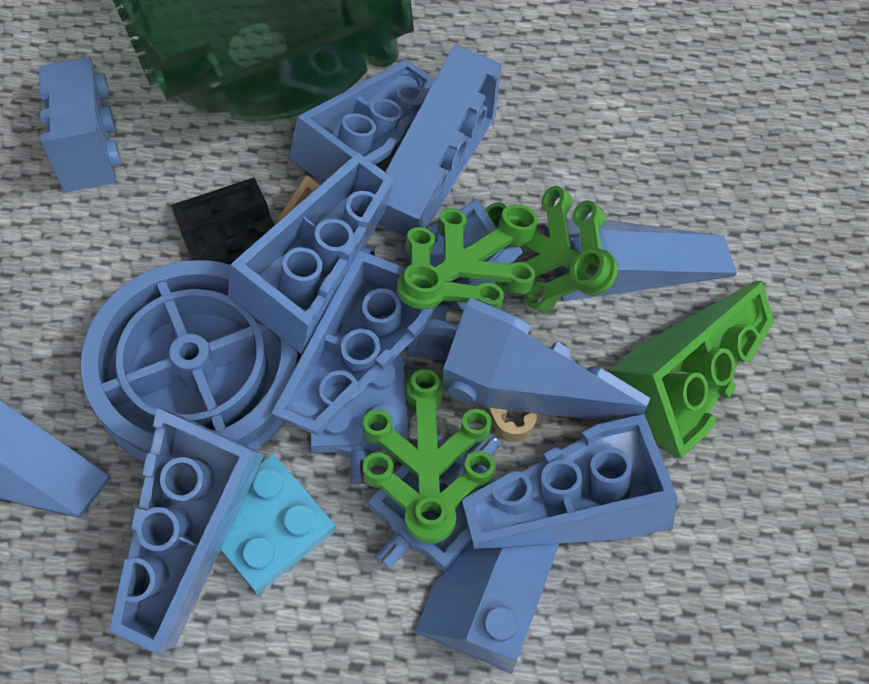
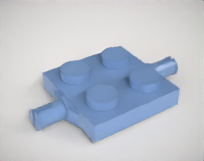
[310,355,410,485]
[368,434,501,572]

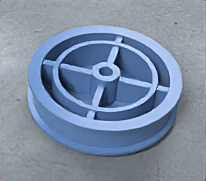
[80,260,301,463]

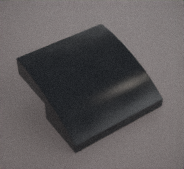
[171,177,275,265]

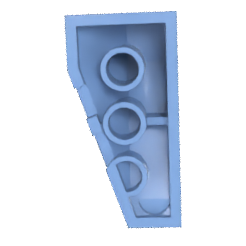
[288,59,435,181]
[543,217,737,302]
[442,297,650,422]
[462,414,677,549]
[414,541,559,673]

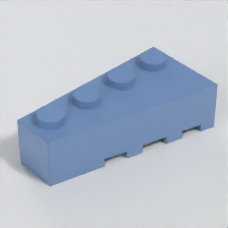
[378,44,502,237]
[228,152,394,355]
[109,407,265,655]

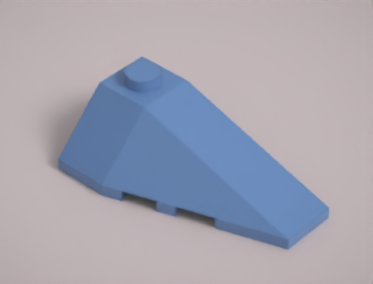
[271,250,436,436]
[0,400,111,518]

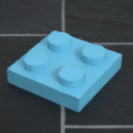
[220,453,337,595]

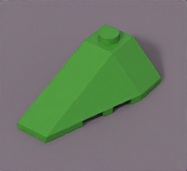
[608,281,774,459]

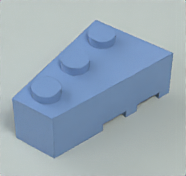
[39,57,122,193]

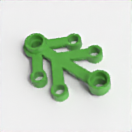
[485,186,618,313]
[396,204,538,310]
[362,369,495,544]

